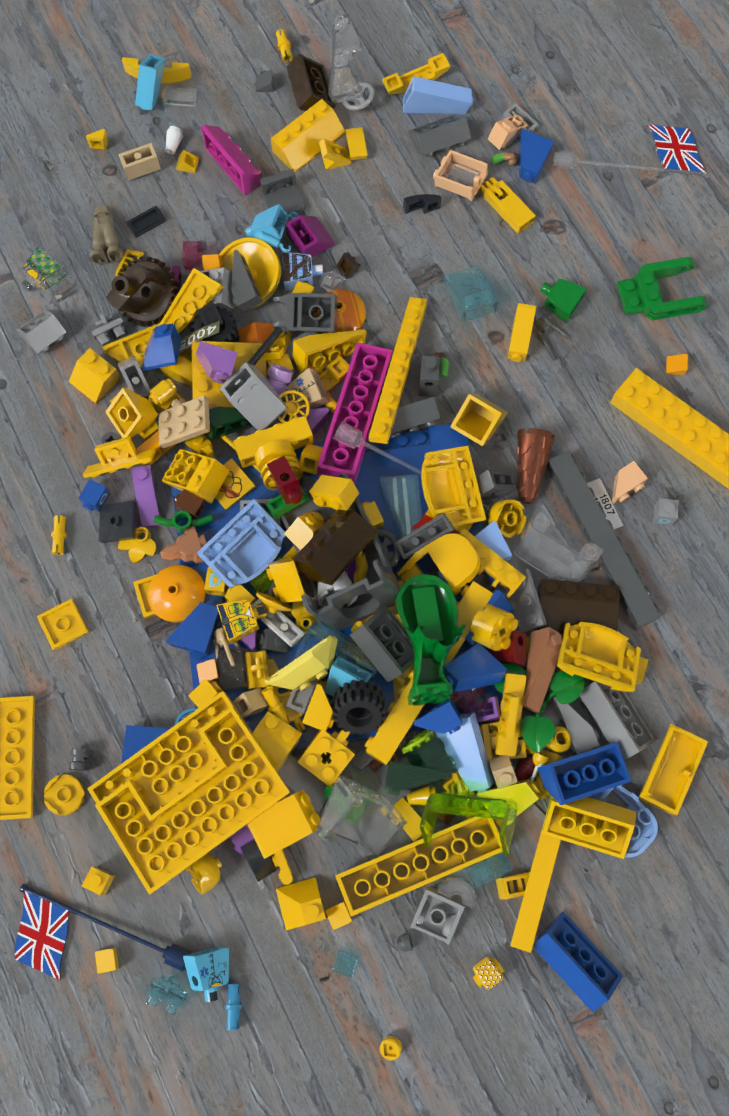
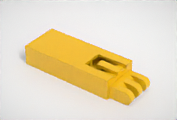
[479,177,536,234]

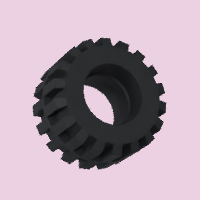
[191,306,239,342]
[333,680,385,735]

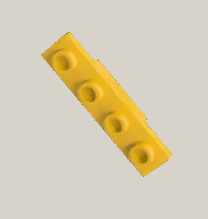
[83,437,156,478]
[495,673,526,756]

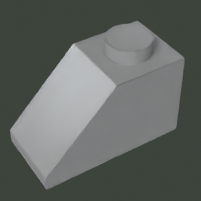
[117,356,150,397]

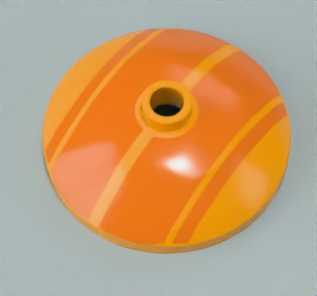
[314,289,366,334]

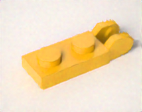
[271,849,294,885]

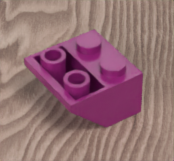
[285,215,335,258]

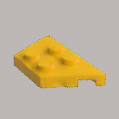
[102,323,160,370]

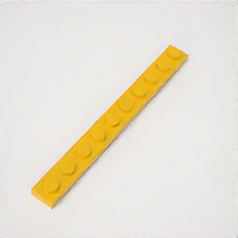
[369,297,427,444]

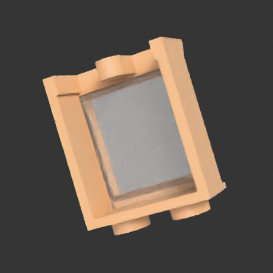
[433,150,488,201]

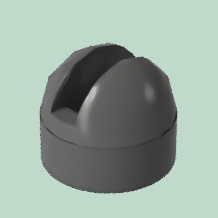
[397,933,413,952]

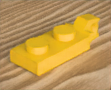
[184,434,215,459]

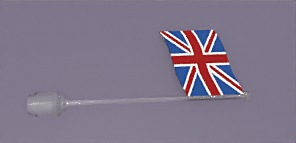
[552,125,710,178]

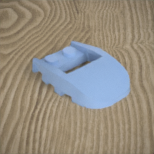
[588,785,658,858]

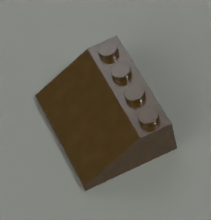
[536,579,619,637]

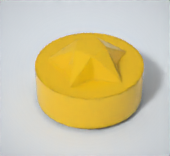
[380,1036,402,1060]

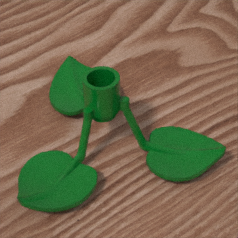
[494,663,585,753]

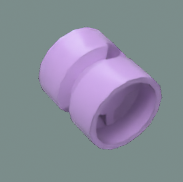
[266,364,294,397]

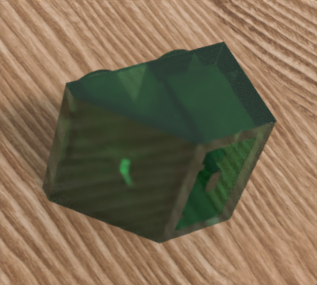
[405,736,458,774]

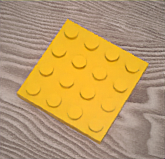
[191,341,267,409]

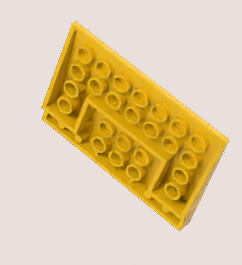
[87,691,291,895]

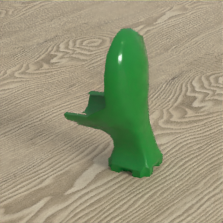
[395,574,466,706]

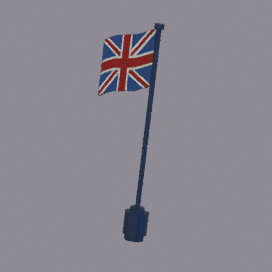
[15,884,192,980]

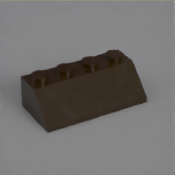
[293,509,377,585]

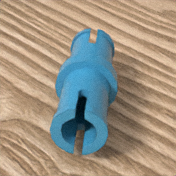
[225,984,242,1030]

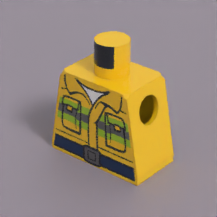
[216,599,267,644]

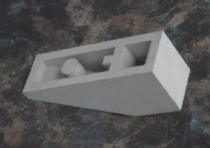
[551,696,600,754]

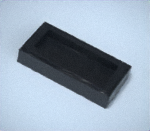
[126,206,166,238]

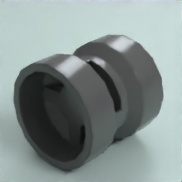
[69,748,92,771]

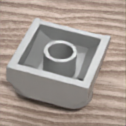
[410,887,465,945]

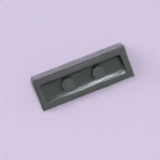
[394,513,455,560]

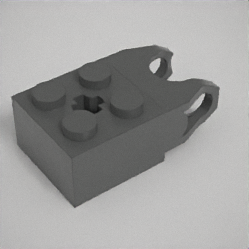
[273,293,338,333]

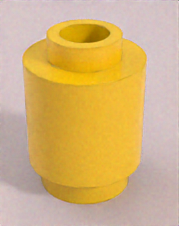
[149,379,177,406]

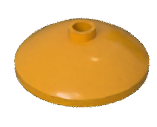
[148,565,206,623]

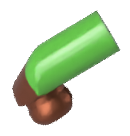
[434,352,449,377]

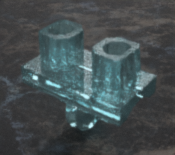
[145,974,188,1015]

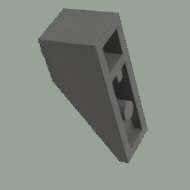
[231,250,263,312]

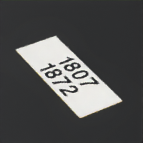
[587,478,623,530]

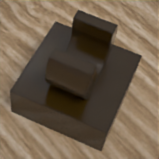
[336,252,361,279]

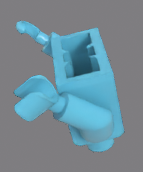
[246,204,299,253]

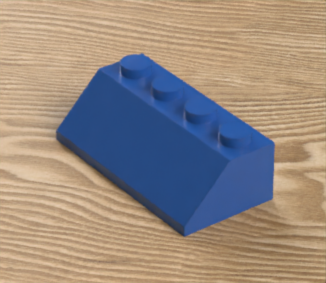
[538,742,631,805]
[533,911,623,1012]

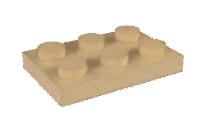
[158,395,210,448]

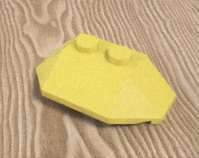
[265,635,338,691]

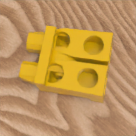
[479,718,527,760]

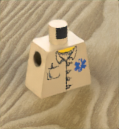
[288,368,330,410]

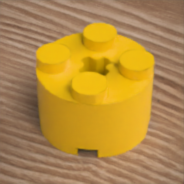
[471,604,518,651]

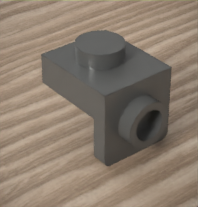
[256,629,288,653]

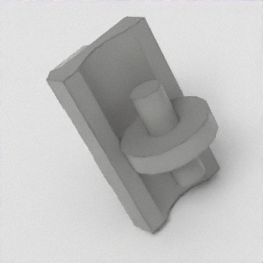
[91,313,126,346]

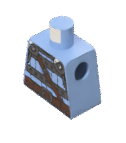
[283,252,323,291]

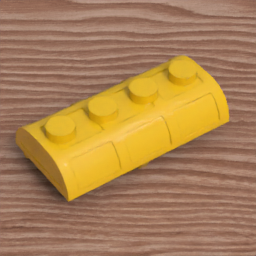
[639,723,708,816]

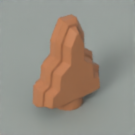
[160,526,207,564]

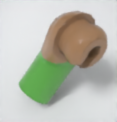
[491,152,518,165]

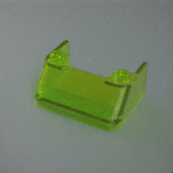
[420,792,518,857]

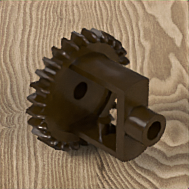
[106,256,180,327]

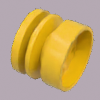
[254,440,303,490]

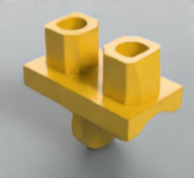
[245,651,270,689]

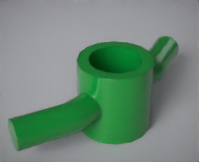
[153,511,213,534]

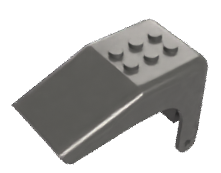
[281,473,400,630]

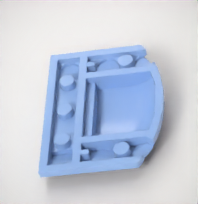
[196,499,285,588]

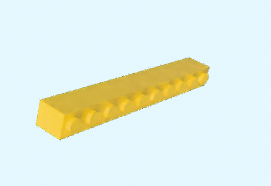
[365,581,494,766]

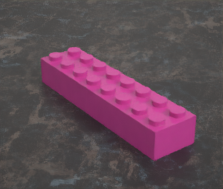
[317,342,393,485]

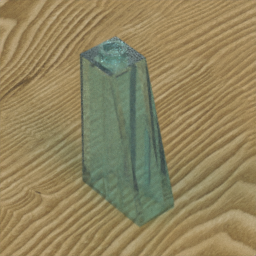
[380,474,422,538]

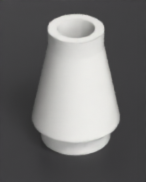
[165,126,183,155]

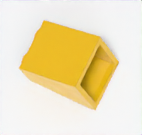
[450,394,508,446]
[247,789,323,859]

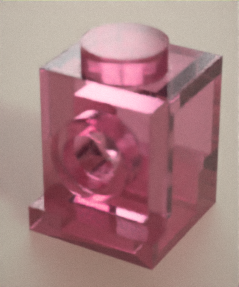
[182,241,204,271]

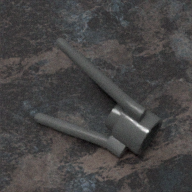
[535,315,571,361]

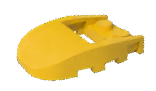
[397,533,480,595]

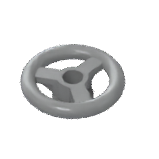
[342,82,375,111]

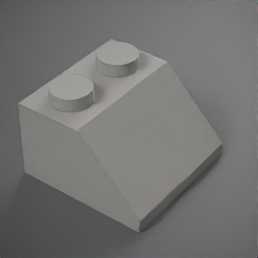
[16,309,67,354]

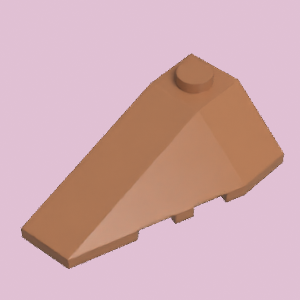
[523,627,562,713]

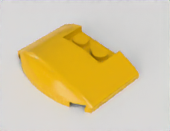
[421,446,486,527]
[557,622,641,692]

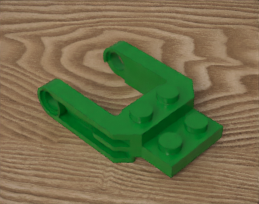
[616,257,707,321]

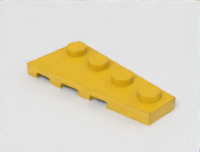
[158,268,224,333]

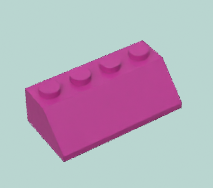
[201,125,262,196]

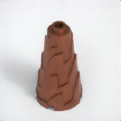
[517,428,555,504]

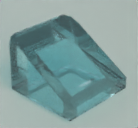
[331,950,358,978]

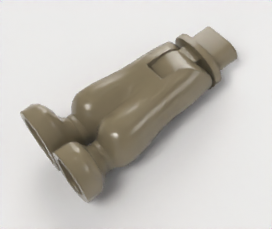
[90,205,123,265]

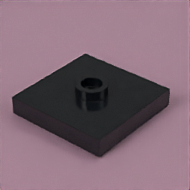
[98,501,137,543]

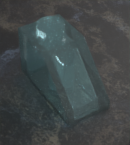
[466,852,512,888]

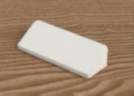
[251,599,305,647]

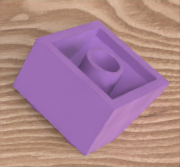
[196,341,237,384]

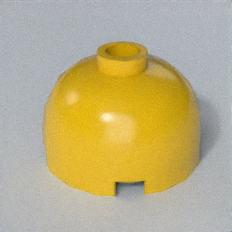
[488,499,526,538]
[186,853,222,895]

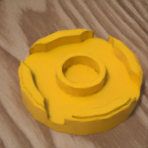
[44,774,86,816]

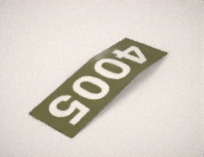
[179,321,220,353]

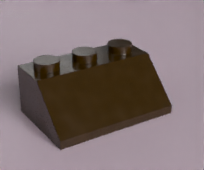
[286,54,336,111]

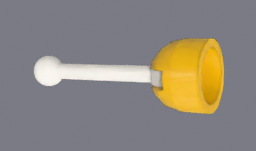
[530,751,550,782]

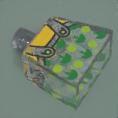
[21,247,67,292]

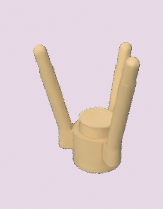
[213,627,246,669]

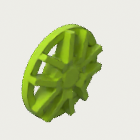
[400,729,435,754]

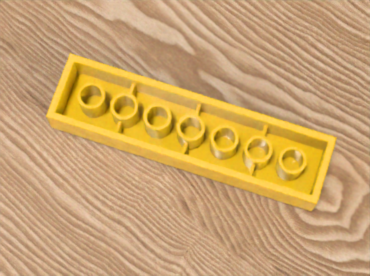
[610,368,729,489]
[335,811,506,917]

